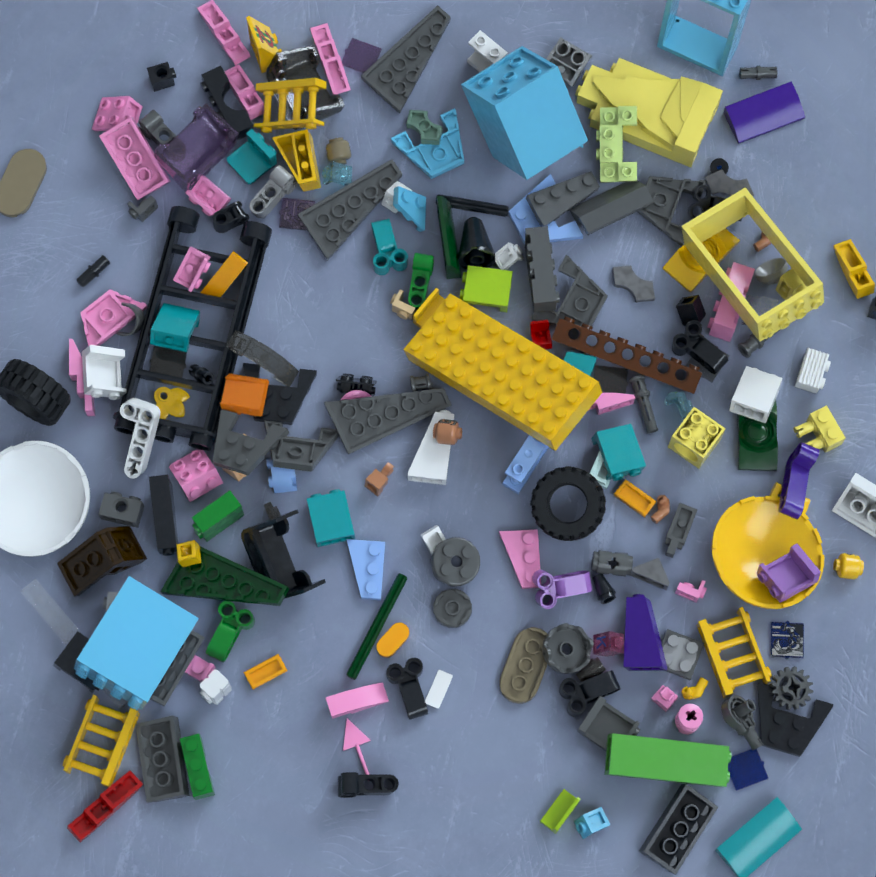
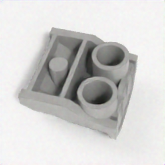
[546,37,592,87]

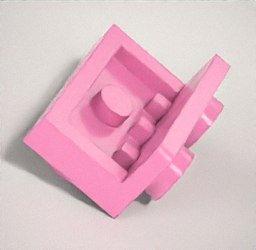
[185,175,231,217]
[173,246,211,292]

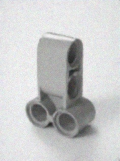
[249,165,298,218]

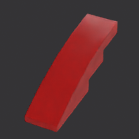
[67,770,143,843]

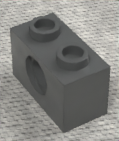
[98,492,144,528]

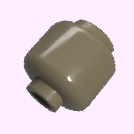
[326,137,352,166]

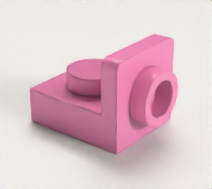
[675,580,707,603]
[185,655,216,682]

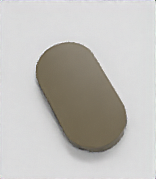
[0,149,47,217]
[499,627,548,704]

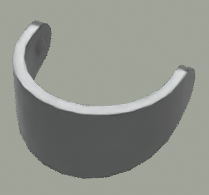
[116,302,145,336]

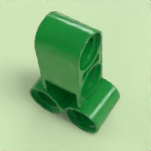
[408,253,434,311]
[206,600,255,662]

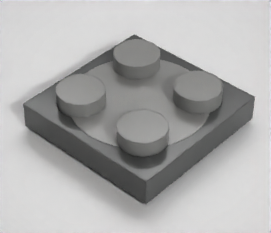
[662,629,704,680]

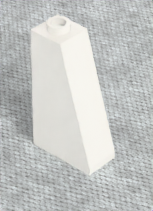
[408,410,454,485]

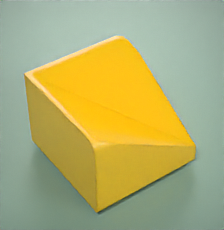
[176,540,201,567]

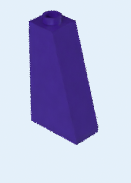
[623,594,667,671]

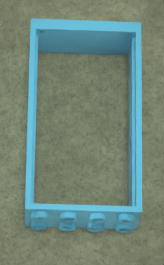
[657,0,751,76]

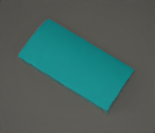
[715,797,802,877]

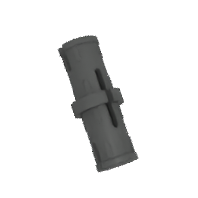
[739,65,778,80]

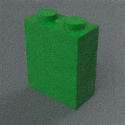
[192,490,244,542]

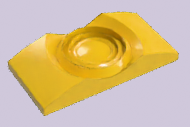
[663,228,740,293]

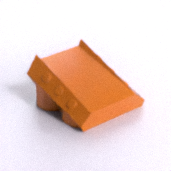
[220,373,269,417]

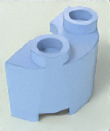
[266,456,297,493]

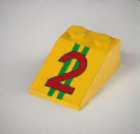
[246,16,284,73]

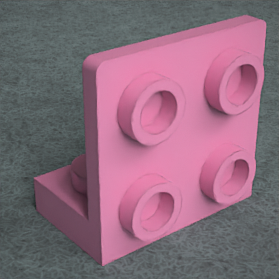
[92,96,143,131]

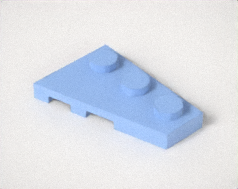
[346,539,385,600]

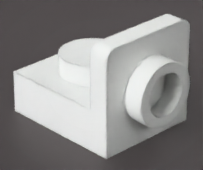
[495,242,524,270]

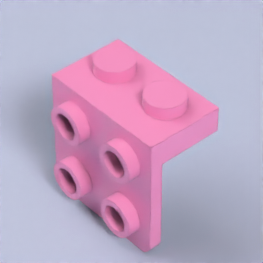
[169,449,223,502]

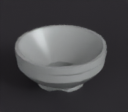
[754,258,788,285]

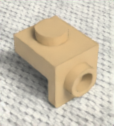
[390,290,416,320]

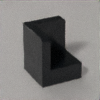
[676,295,706,326]

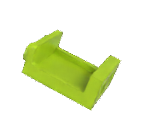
[460,265,513,313]

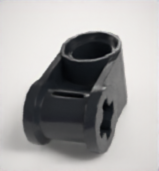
[213,201,250,233]

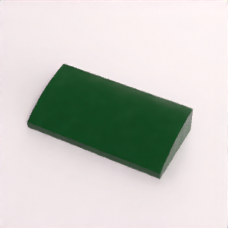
[437,196,462,279]

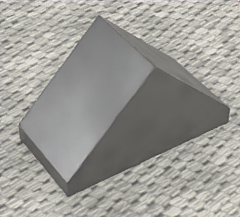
[630,558,670,590]

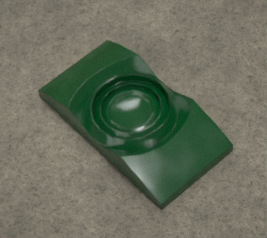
[737,400,778,471]

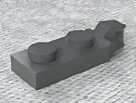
[665,503,698,558]

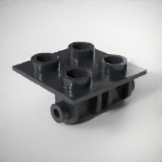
[336,373,377,395]

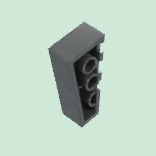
[524,226,560,312]

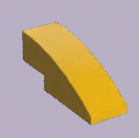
[833,239,875,299]

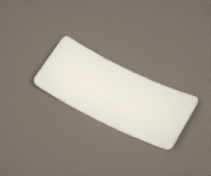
[425,670,453,709]

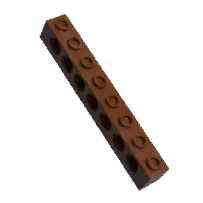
[551,316,702,394]

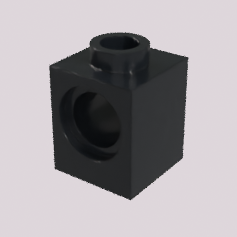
[147,62,177,92]

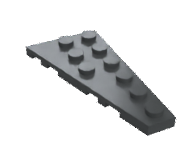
[324,388,452,454]

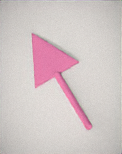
[343,718,371,781]

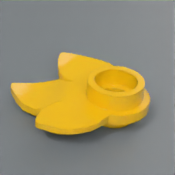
[154,387,190,419]

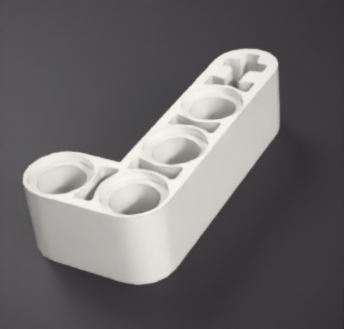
[120,398,161,479]

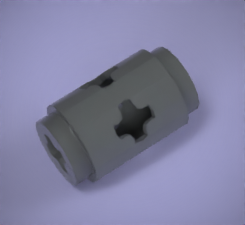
[591,550,633,577]

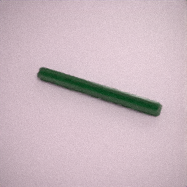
[347,573,407,680]

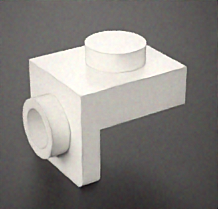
[382,181,412,213]
[420,525,446,555]

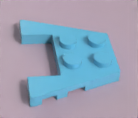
[391,108,464,179]

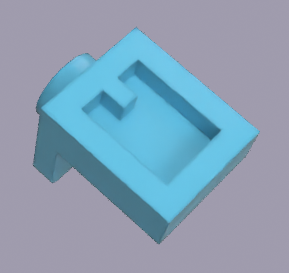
[574,807,610,839]

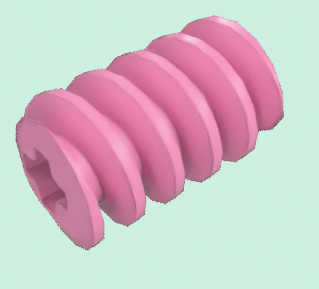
[675,704,703,735]

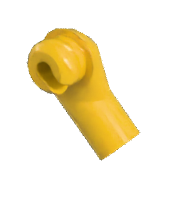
[681,677,709,700]

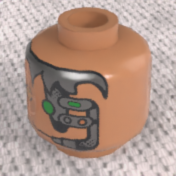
[433,419,462,445]

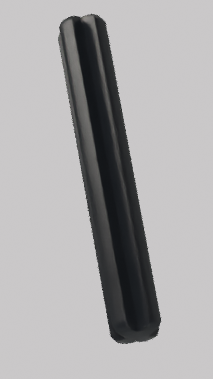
[436,194,509,217]

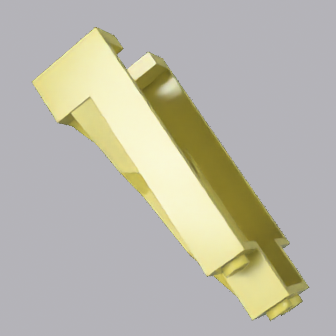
[575,58,723,168]

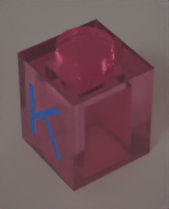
[593,631,624,657]

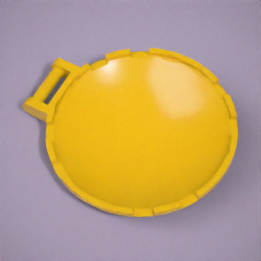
[711,482,825,609]

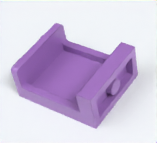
[757,543,821,603]

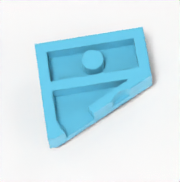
[393,186,426,232]

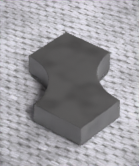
[705,169,754,196]
[612,265,655,303]

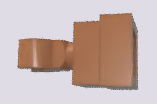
[364,462,394,496]

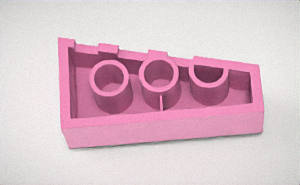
[707,262,755,342]

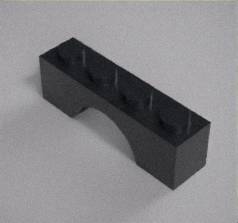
[200,66,254,142]

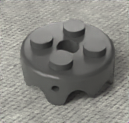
[430,537,480,587]
[542,623,594,674]

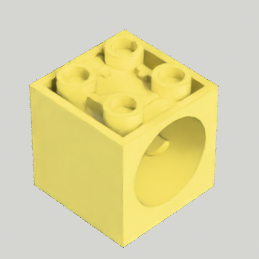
[668,407,726,469]

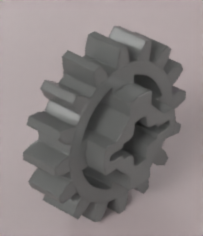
[769,666,813,710]

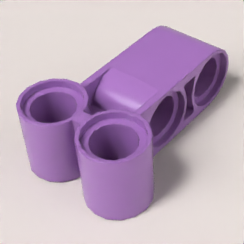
[532,570,592,609]

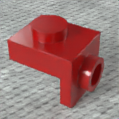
[530,320,552,349]

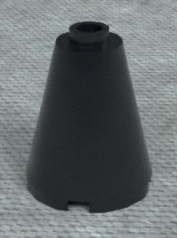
[458,217,495,270]

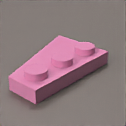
[499,529,541,589]

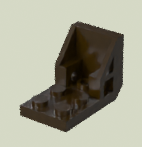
[57,526,147,596]

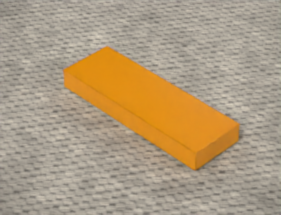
[200,251,248,306]

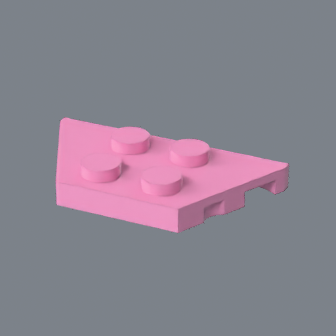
[80,289,148,346]

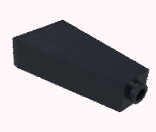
[149,474,178,556]

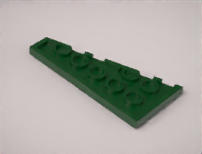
[160,546,289,606]

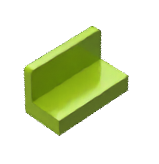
[540,789,581,834]

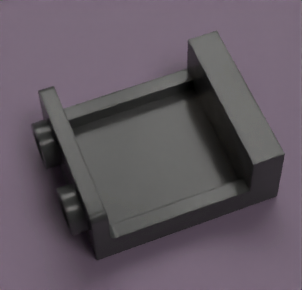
[577,696,641,751]

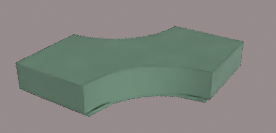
[406,110,443,145]

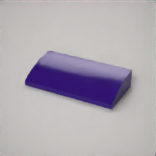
[723,81,805,144]

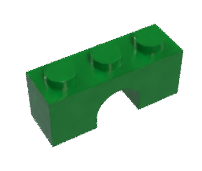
[180,734,215,800]

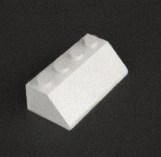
[832,473,876,538]

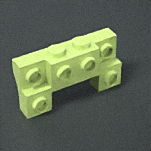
[596,106,638,183]

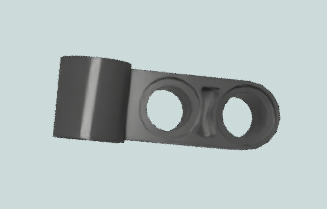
[139,110,185,161]

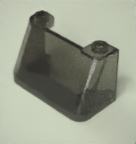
[266,46,345,130]

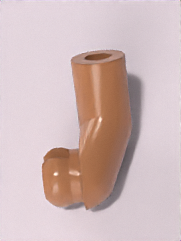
[753,230,771,252]
[650,495,670,524]

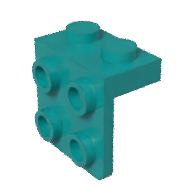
[227,129,277,184]

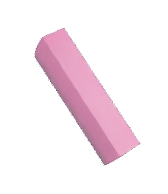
[99,117,171,200]

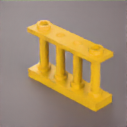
[253,78,327,133]
[696,607,772,699]
[62,695,140,788]

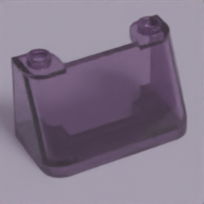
[154,103,239,192]

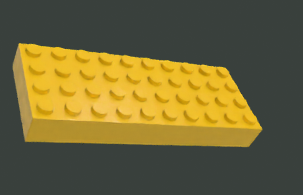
[403,293,603,451]

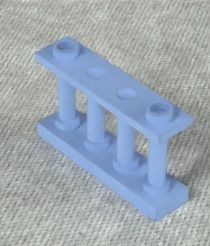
[502,435,549,494]

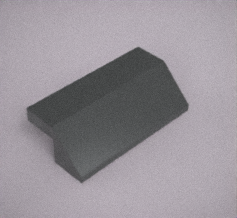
[569,181,654,235]

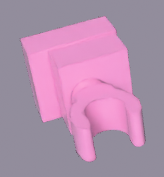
[651,685,678,712]

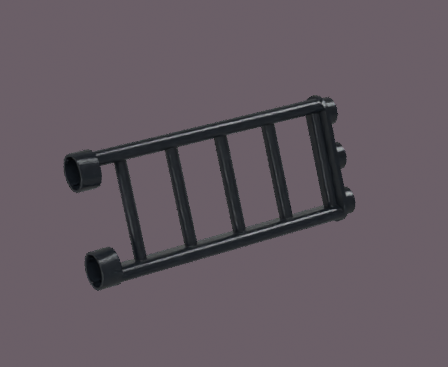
[113,206,272,451]

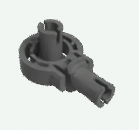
[721,695,764,751]

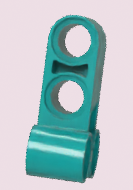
[371,219,408,275]

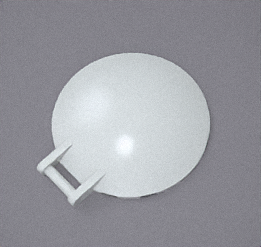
[0,441,90,557]

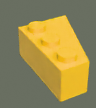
[272,129,321,192]

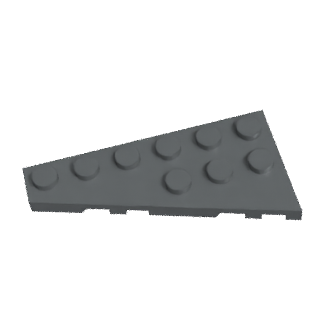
[361,5,451,114]
[298,159,402,261]

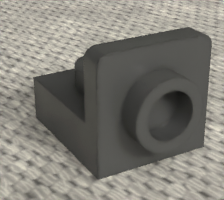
[127,196,158,222]

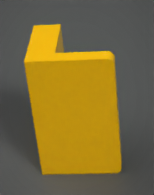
[413,288,445,328]

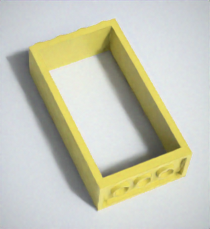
[681,188,824,342]

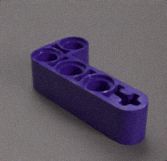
[778,442,820,519]

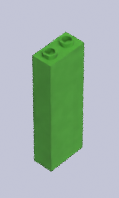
[604,733,731,787]

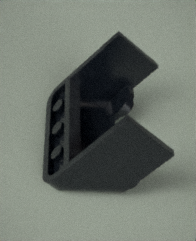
[241,510,326,599]

